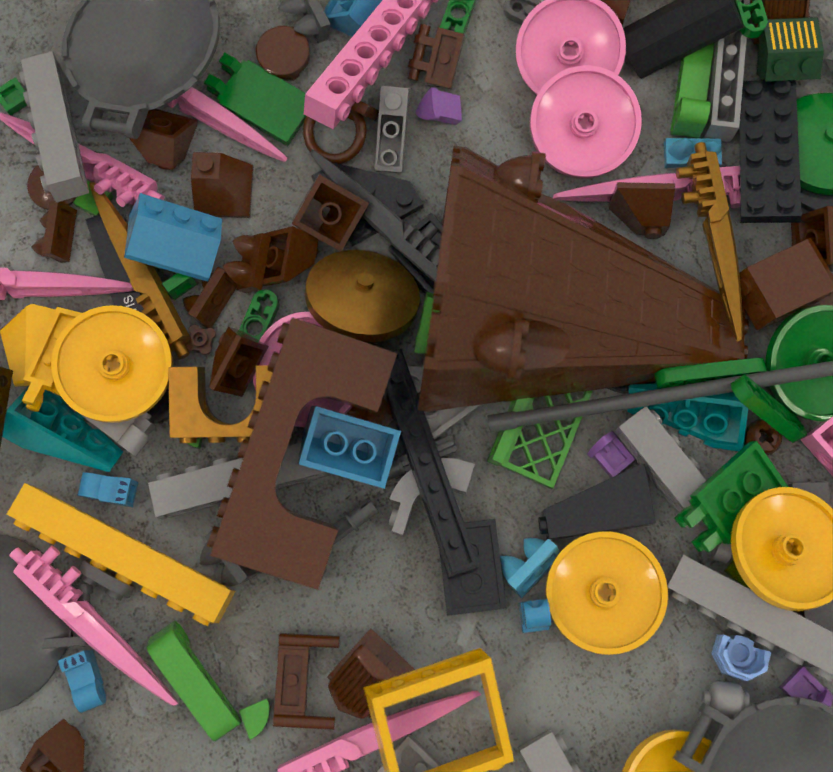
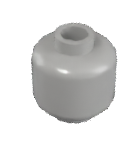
[702,681,750,722]

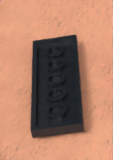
[739,80,802,223]

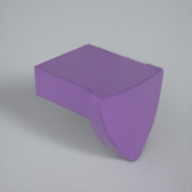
[416,87,462,125]
[587,431,636,478]
[779,666,833,707]

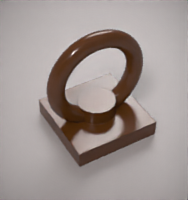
[303,101,379,164]

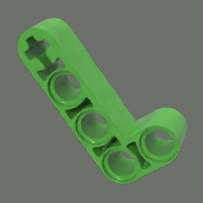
[670,43,714,138]
[147,620,241,742]

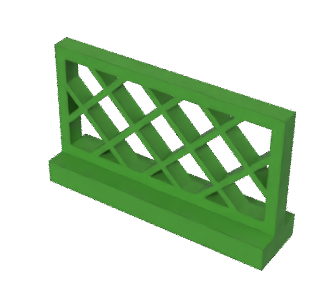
[486,390,593,489]

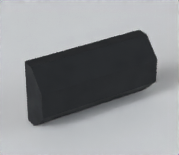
[623,0,744,79]

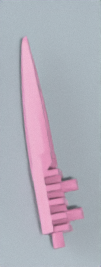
[168,87,287,162]
[0,113,164,207]
[553,166,740,208]
[0,268,134,300]
[10,546,178,706]
[278,691,481,772]

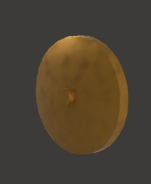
[305,250,420,342]

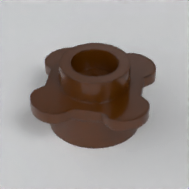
[185,324,216,355]

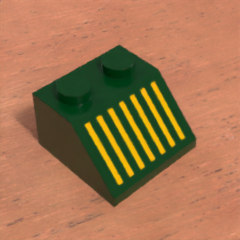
[756,17,824,81]

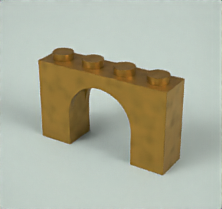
[169,365,273,443]

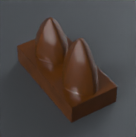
[31,200,77,263]
[222,233,271,293]
[182,267,237,328]

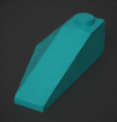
[627,384,749,451]
[2,386,124,472]

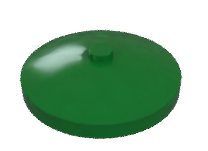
[797,93,833,195]
[765,305,833,421]

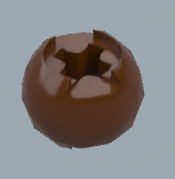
[745,419,782,455]

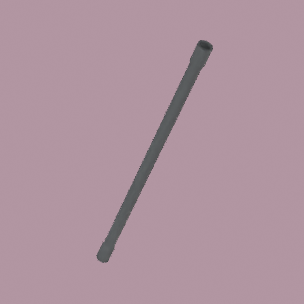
[487,361,833,433]

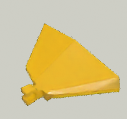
[0,304,82,412]

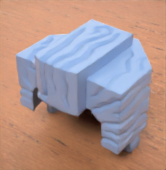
[711,634,771,681]

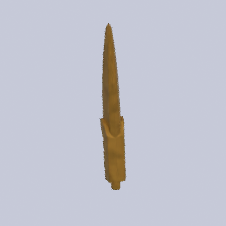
[676,142,743,342]
[89,182,191,359]

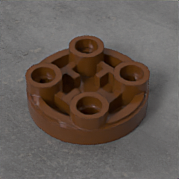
[256,26,310,81]

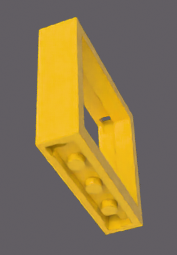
[364,648,514,772]

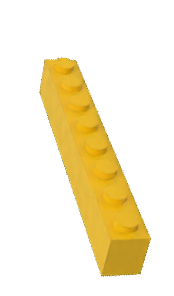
[6,483,236,626]

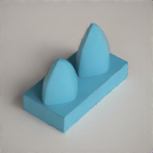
[664,138,722,168]
[500,538,560,598]

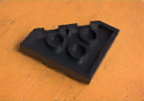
[311,163,424,247]

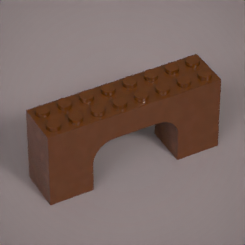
[207,317,397,590]

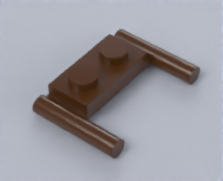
[273,633,340,730]

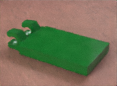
[204,52,306,147]
[675,441,788,552]

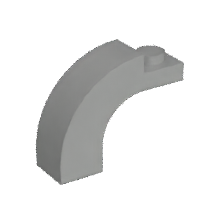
[388,458,475,537]

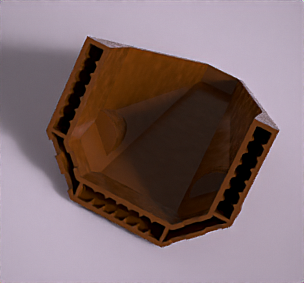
[418,146,749,412]

